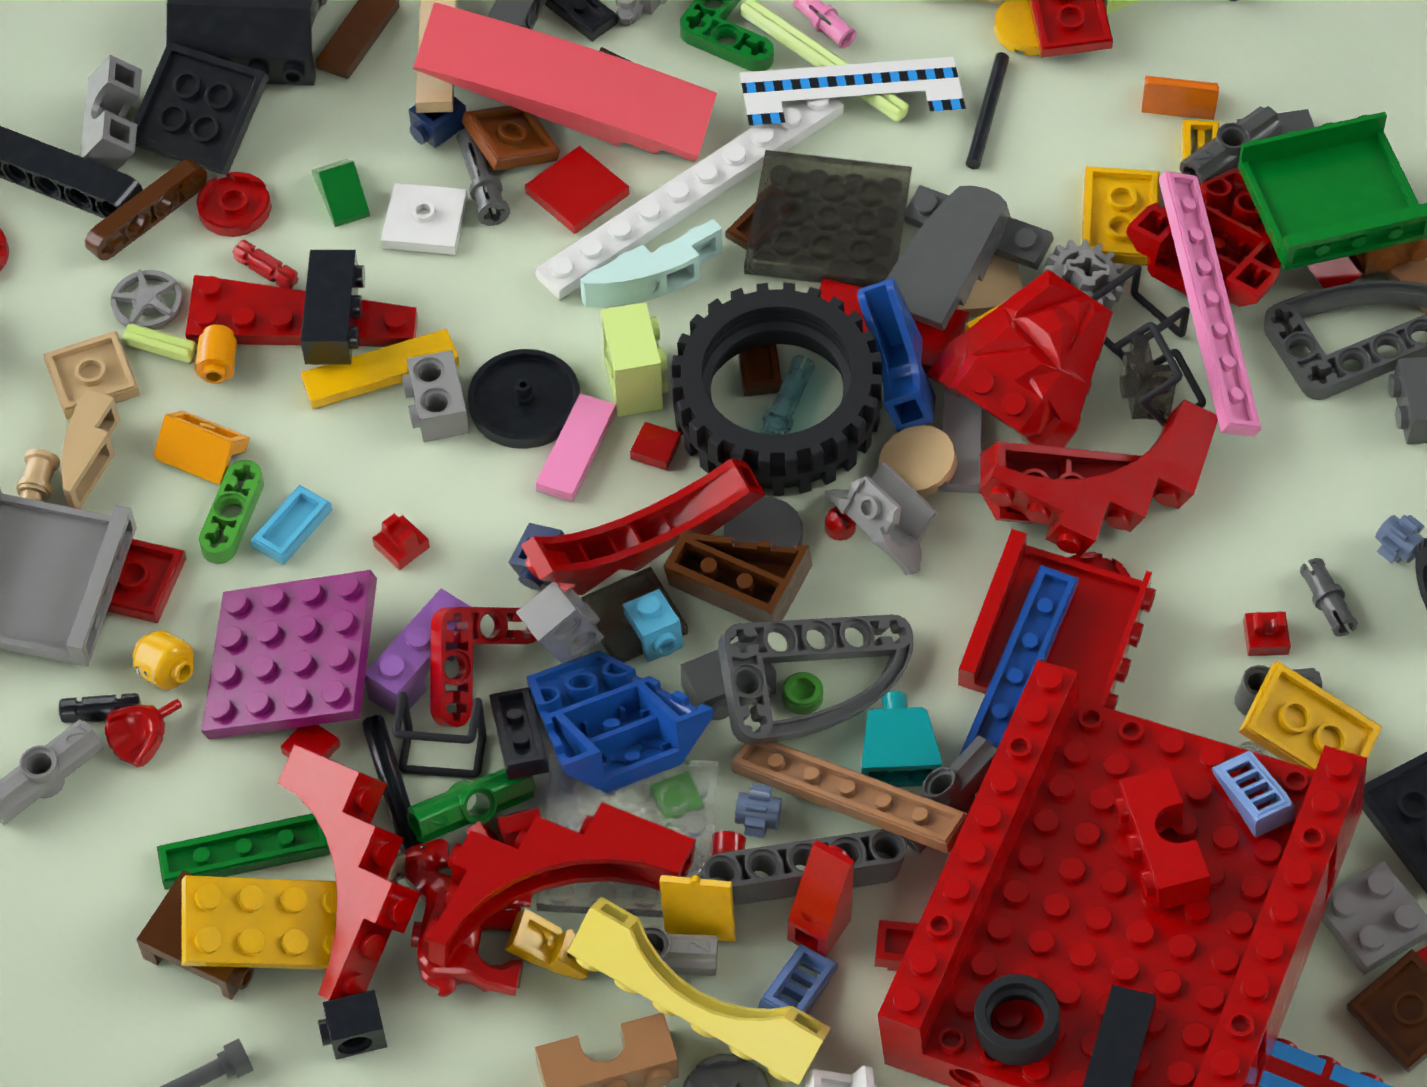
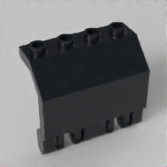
[166,0,316,85]

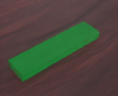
[157,813,331,890]

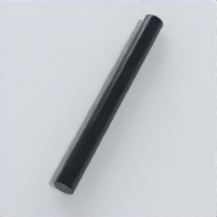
[966,52,1009,169]

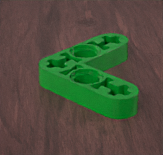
[680,0,774,72]

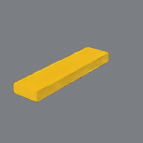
[300,328,460,409]

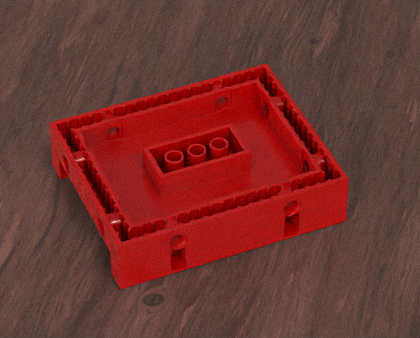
[877,660,1367,1087]

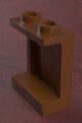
[136,870,254,1000]

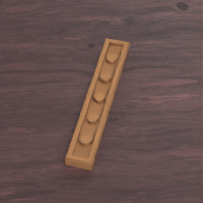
[730,742,968,854]

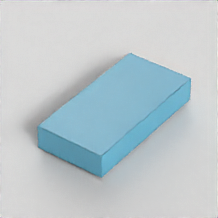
[251,485,332,565]

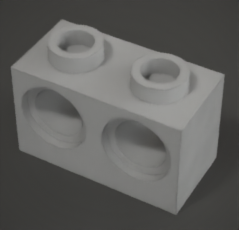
[402,350,469,442]
[516,582,604,664]

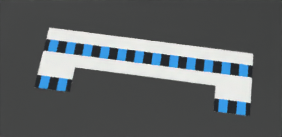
[739,57,966,126]

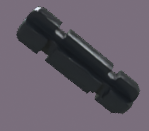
[59,693,141,723]

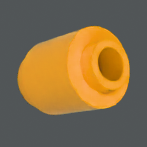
[195,325,237,384]

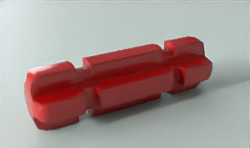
[232,240,299,289]

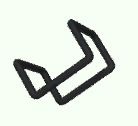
[1091,265,1190,368]
[1112,322,1206,427]
[392,692,487,778]

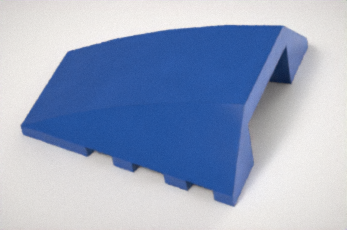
[526,650,714,794]

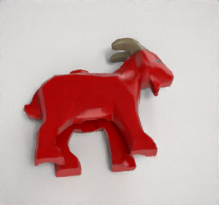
[387,839,533,997]

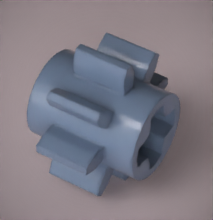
[1375,515,1425,564]
[735,783,782,838]

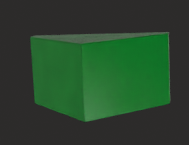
[312,159,370,227]

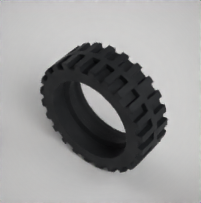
[671,282,882,496]

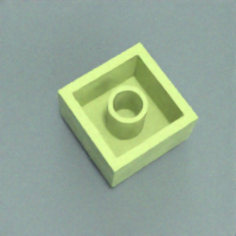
[601,302,669,417]

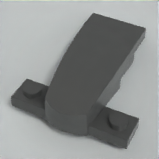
[886,185,1054,331]

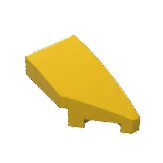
[504,908,589,980]

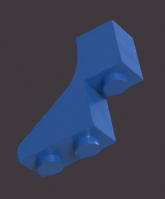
[857,278,936,432]

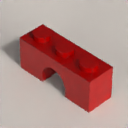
[1114,767,1210,911]

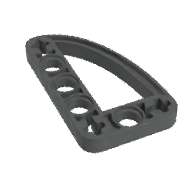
[1264,280,1427,400]
[718,614,913,745]

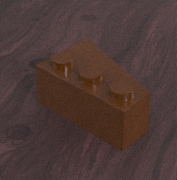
[664,532,813,633]

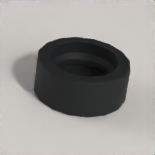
[974,974,1060,1066]

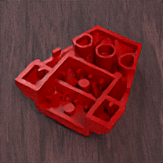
[1126,167,1281,307]
[927,269,1113,448]

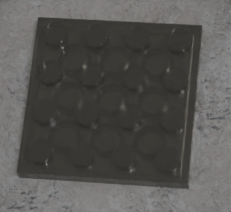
[744,150,912,287]

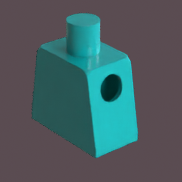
[861,691,942,787]

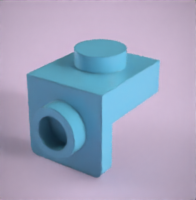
[623,589,684,662]

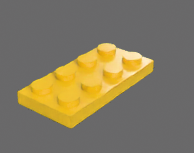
[182,875,337,970]

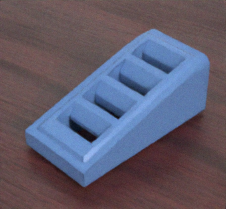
[1212,751,1295,838]
[758,944,838,1015]

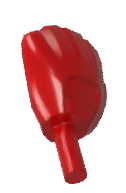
[105,699,182,767]

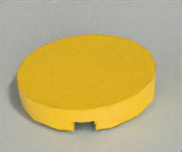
[994,0,1040,56]

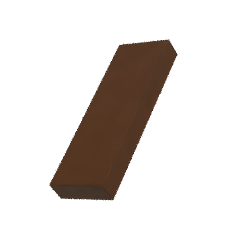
[316,0,400,79]

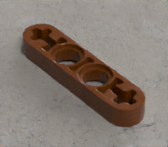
[85,159,207,261]

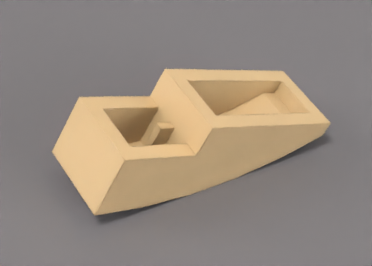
[61,388,120,508]

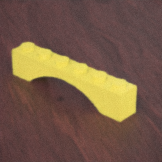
[567,897,831,1085]

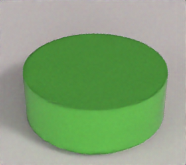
[782,672,823,715]

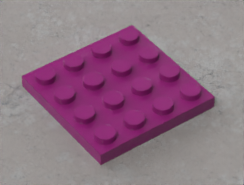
[201,570,377,739]

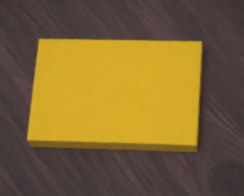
[1081,166,1160,265]
[1238,661,1382,770]

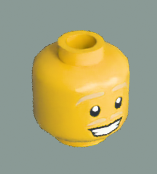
[133,630,195,690]

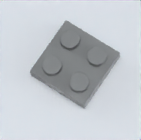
[1322,861,1427,975]

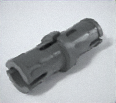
[1299,558,1358,637]

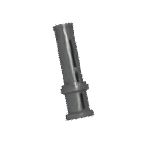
[457,128,510,226]

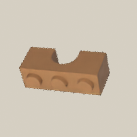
[535,1013,679,1087]

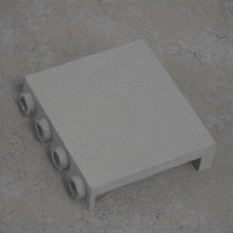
[0,489,137,667]

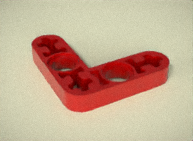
[430,607,537,727]

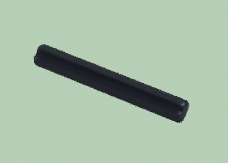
[362,715,423,853]

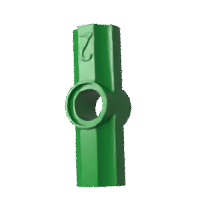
[406,768,536,843]

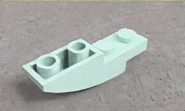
[580,219,722,307]

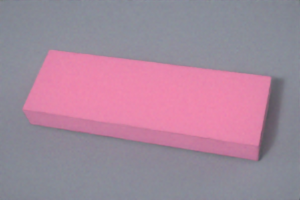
[536,393,616,502]

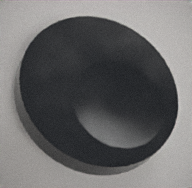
[468,349,580,449]

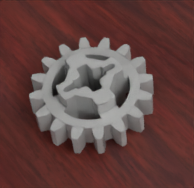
[1043,239,1125,310]

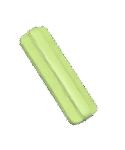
[123,323,197,363]

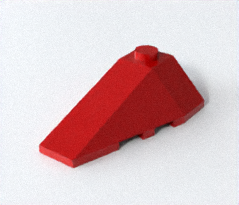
[980,441,1141,524]

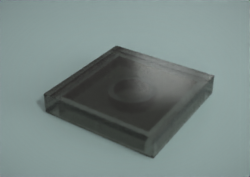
[580,566,688,663]

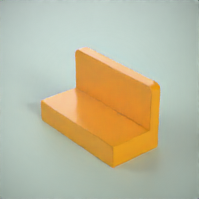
[153,410,250,484]

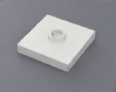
[381,183,468,255]

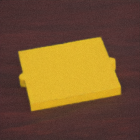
[659,875,736,942]

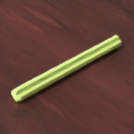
[740,0,909,122]

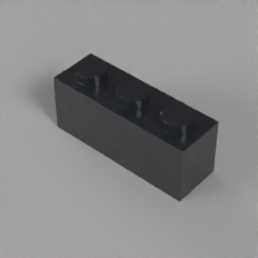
[300,250,365,365]

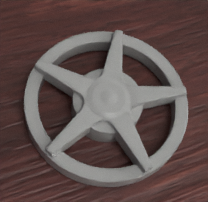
[111,269,183,330]

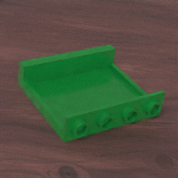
[1238,112,1427,271]

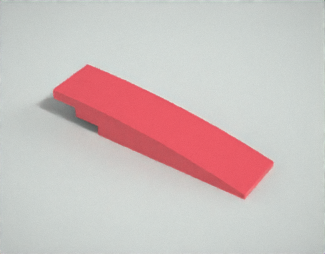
[412,2,717,162]

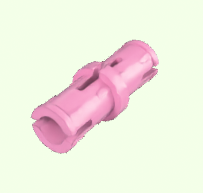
[793,0,856,49]

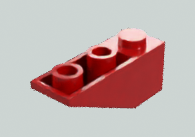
[787,840,854,957]

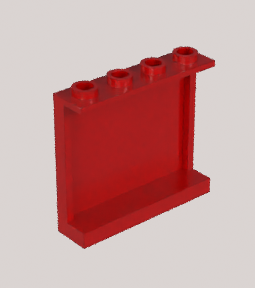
[958,529,1156,710]

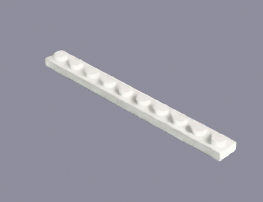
[535,98,844,300]

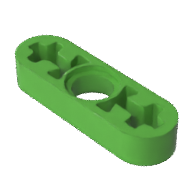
[199,460,264,564]

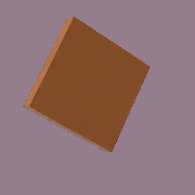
[461,106,560,171]

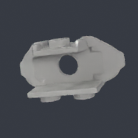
[825,462,938,575]

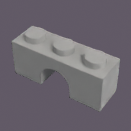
[80,55,142,170]

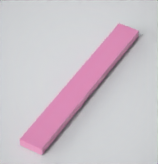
[1158,171,1262,437]

